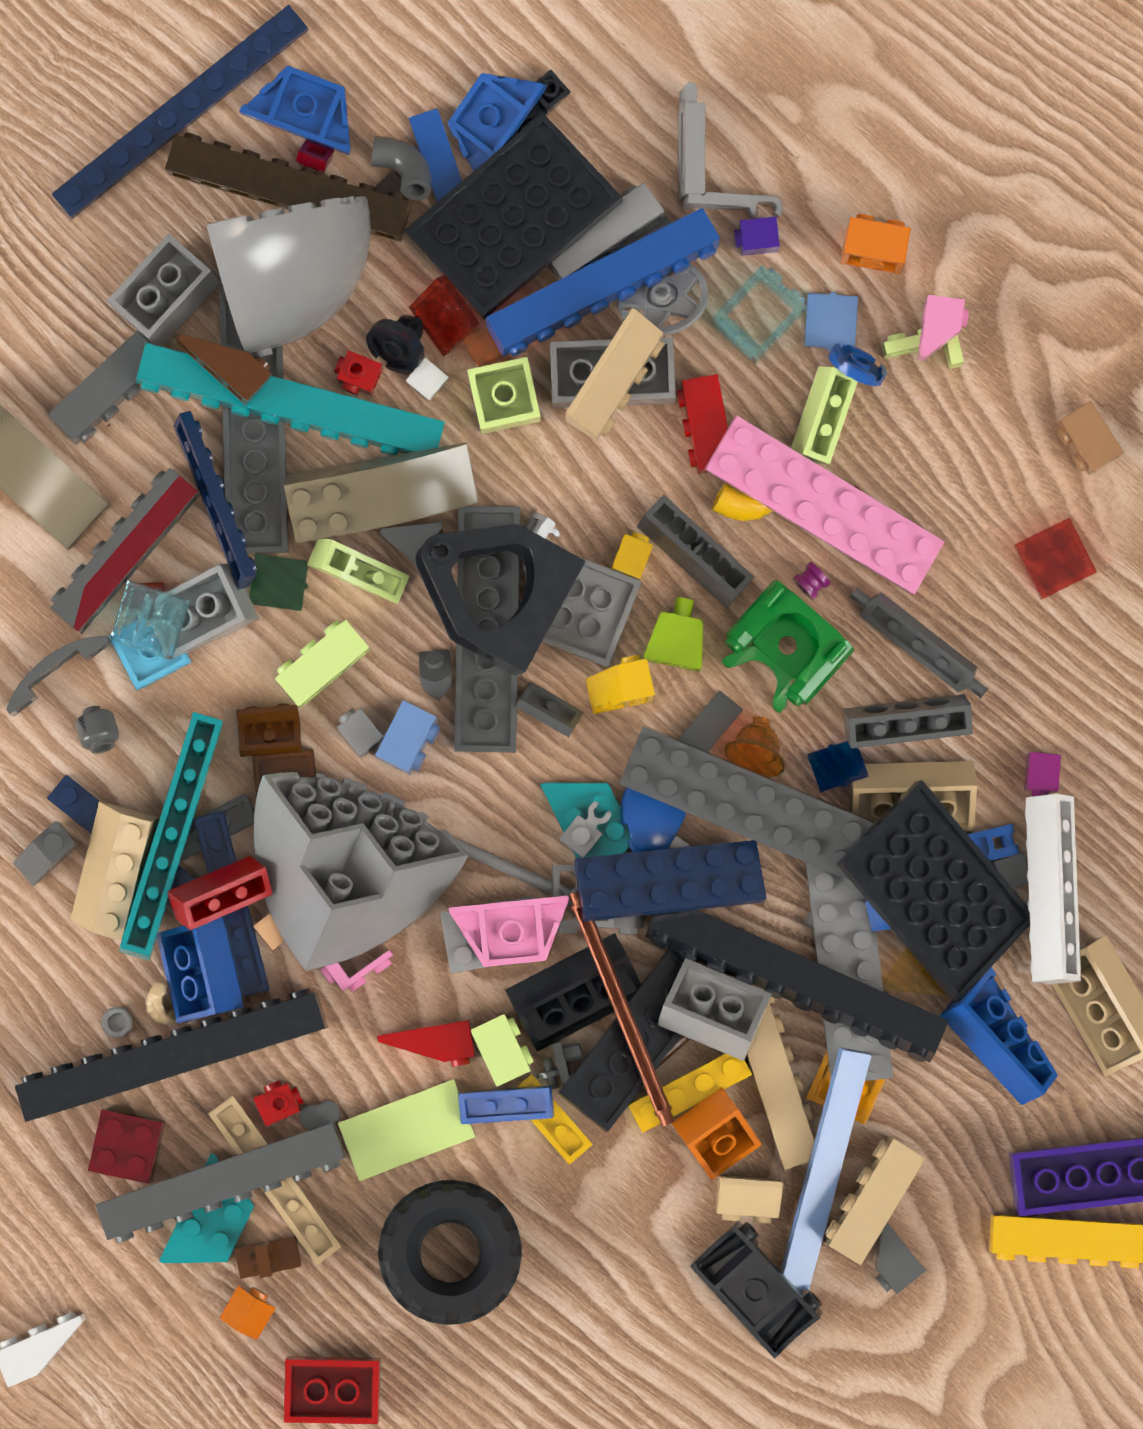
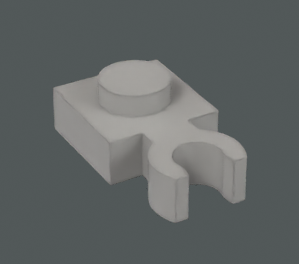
[559,801,611,858]

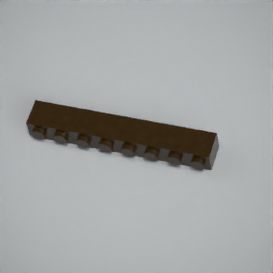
[165,133,411,242]

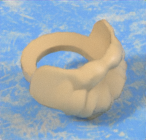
[145,981,177,1025]

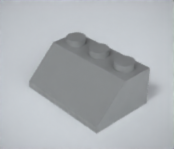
[658,958,772,1061]

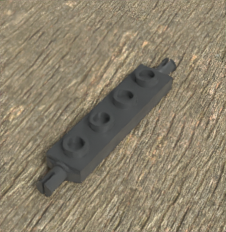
[849,587,988,699]

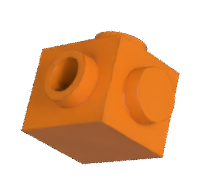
[219,1286,276,1340]

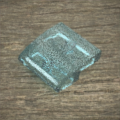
[110,581,190,659]

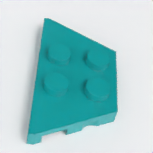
[540,783,632,858]
[159,1153,255,1263]

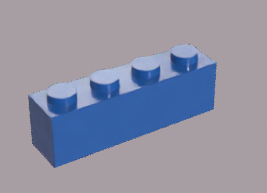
[940,967,1058,1105]

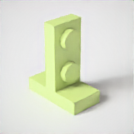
[882,329,964,369]

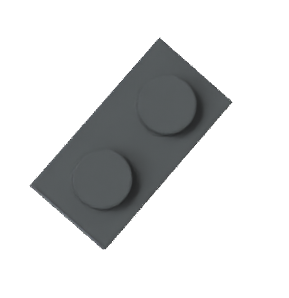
[516,682,584,738]

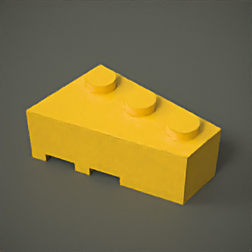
[585,655,655,715]

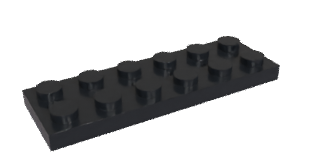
[558,948,685,1132]

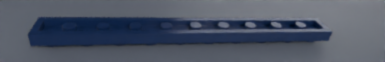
[52,5,309,219]

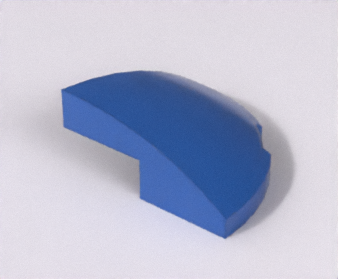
[620,787,686,852]

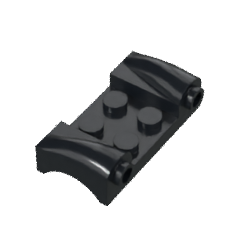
[690,1221,822,1359]

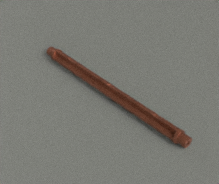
[568,891,675,1127]

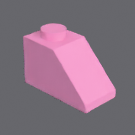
[917,295,969,361]

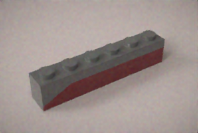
[50,468,200,635]

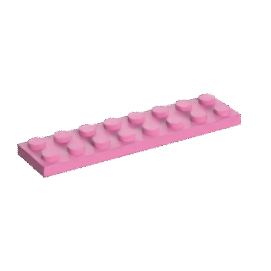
[704,416,945,595]

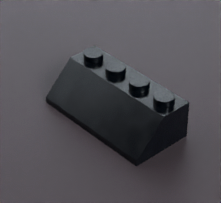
[505,933,641,1052]

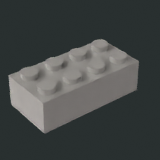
[550,337,675,408]

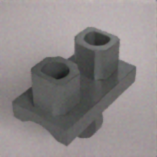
[537,1042,584,1089]

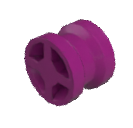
[792,561,831,600]

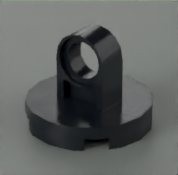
[366,314,425,374]

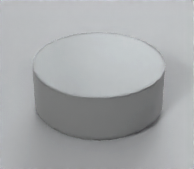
[102,1007,134,1038]

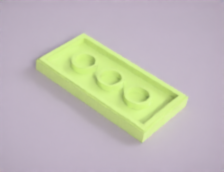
[338,1079,476,1181]

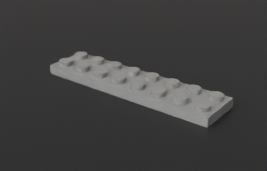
[805,862,893,1081]

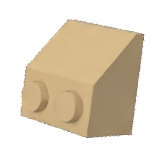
[715,1175,783,1223]

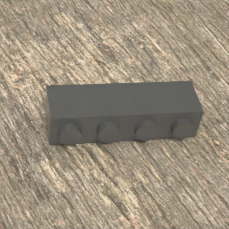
[48,330,150,445]

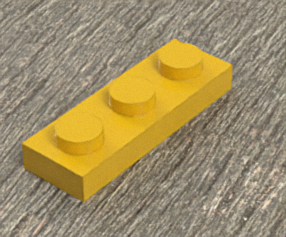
[516,1074,593,1165]

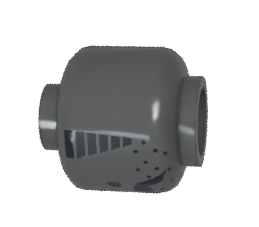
[75,706,119,754]

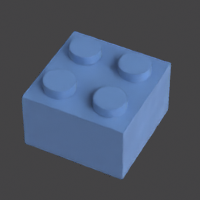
[375,700,440,775]

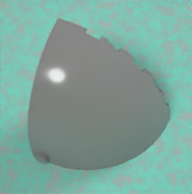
[207,196,371,357]
[254,772,468,971]

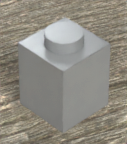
[337,708,384,758]

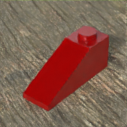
[377,1020,476,1067]

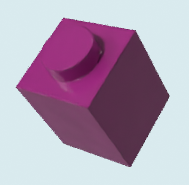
[1024,752,1061,797]

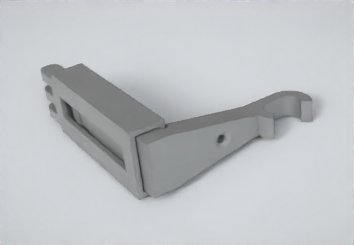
[678,82,782,218]

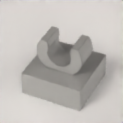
[524,511,560,539]

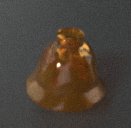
[724,716,785,777]

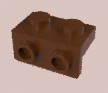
[236,703,302,757]

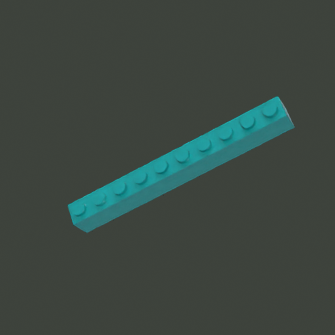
[136,343,445,456]

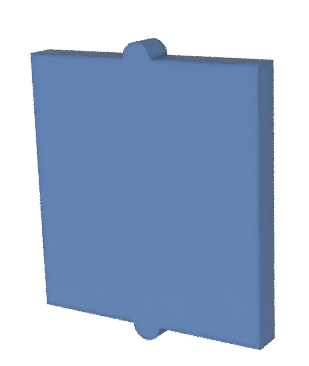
[804,292,858,351]

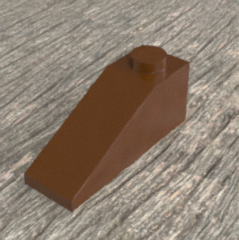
[177,334,272,406]

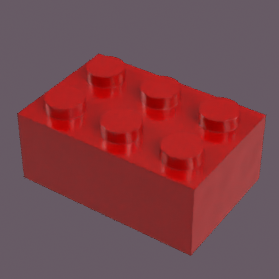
[284,1356,381,1424]

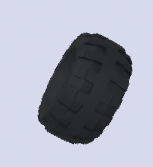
[378,1180,522,1325]

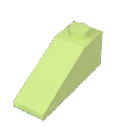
[307,538,409,604]

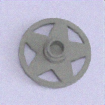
[617,263,708,335]

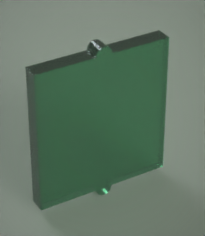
[249,554,308,611]

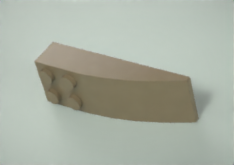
[0,405,109,549]
[283,442,478,543]

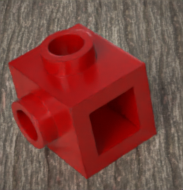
[334,350,383,396]
[253,1080,304,1127]

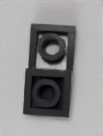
[518,69,571,132]

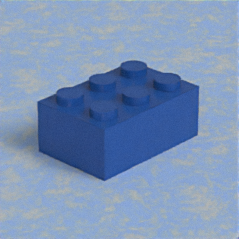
[157,917,244,1024]

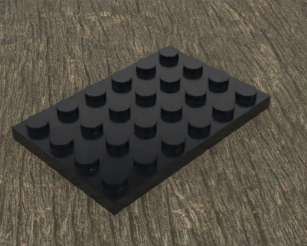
[404,113,623,320]
[837,780,1030,1002]

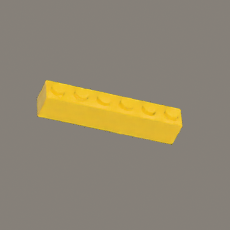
[989,1214,1143,1268]

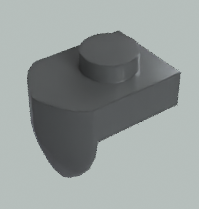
[419,650,452,700]

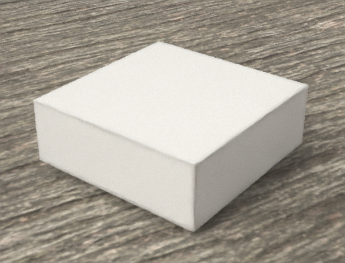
[406,358,449,402]

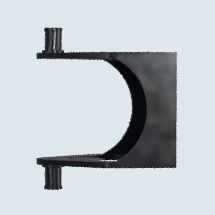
[415,524,586,676]

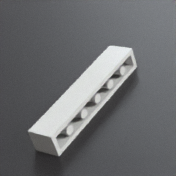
[1025,793,1081,984]

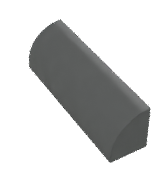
[637,495,754,608]

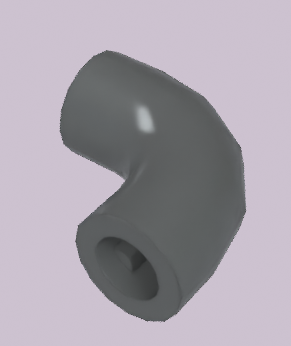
[371,136,432,200]

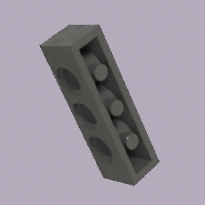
[843,694,973,749]

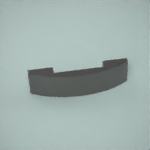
[6,636,112,716]
[678,691,743,752]

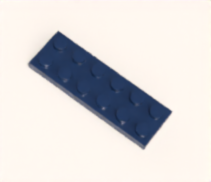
[574,840,767,922]

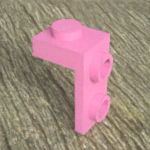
[320,950,394,992]

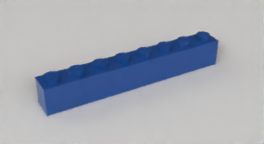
[486,207,720,357]

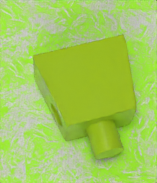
[643,597,703,672]

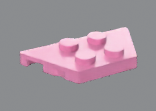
[449,895,569,967]

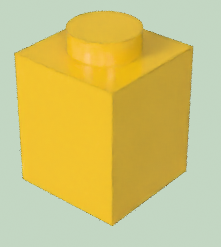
[611,532,653,581]

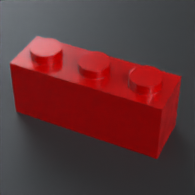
[676,374,728,474]
[167,856,273,930]

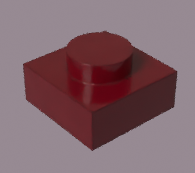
[295,139,335,172]

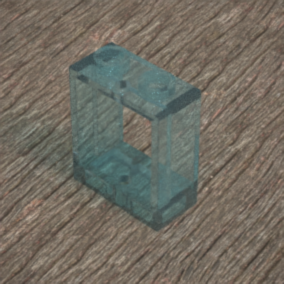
[711,265,807,364]

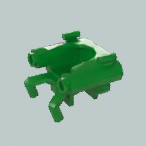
[722,580,855,713]

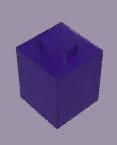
[734,216,780,256]

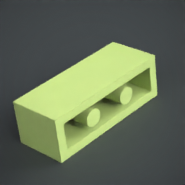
[791,366,858,464]
[275,619,371,709]

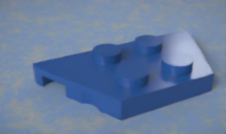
[239,66,351,155]
[447,73,548,171]

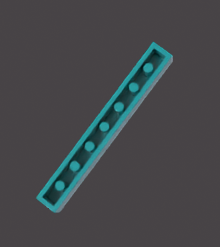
[119,712,223,961]

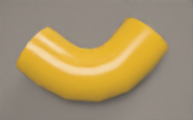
[711,483,773,522]

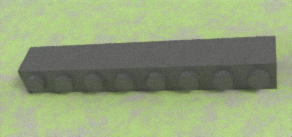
[95,1122,346,1243]

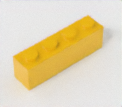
[628,1053,752,1133]

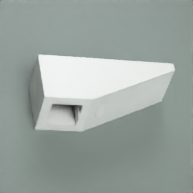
[0,1311,86,1387]

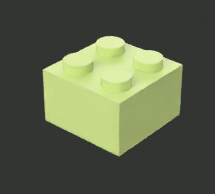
[467,357,541,434]
[471,1014,534,1087]

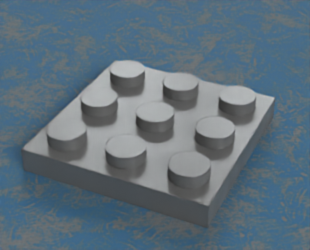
[542,558,642,668]

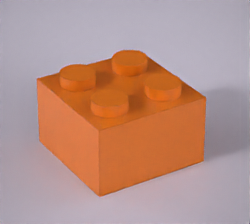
[840,214,911,275]
[671,1087,762,1181]

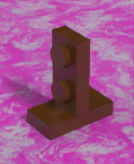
[234,1236,302,1279]

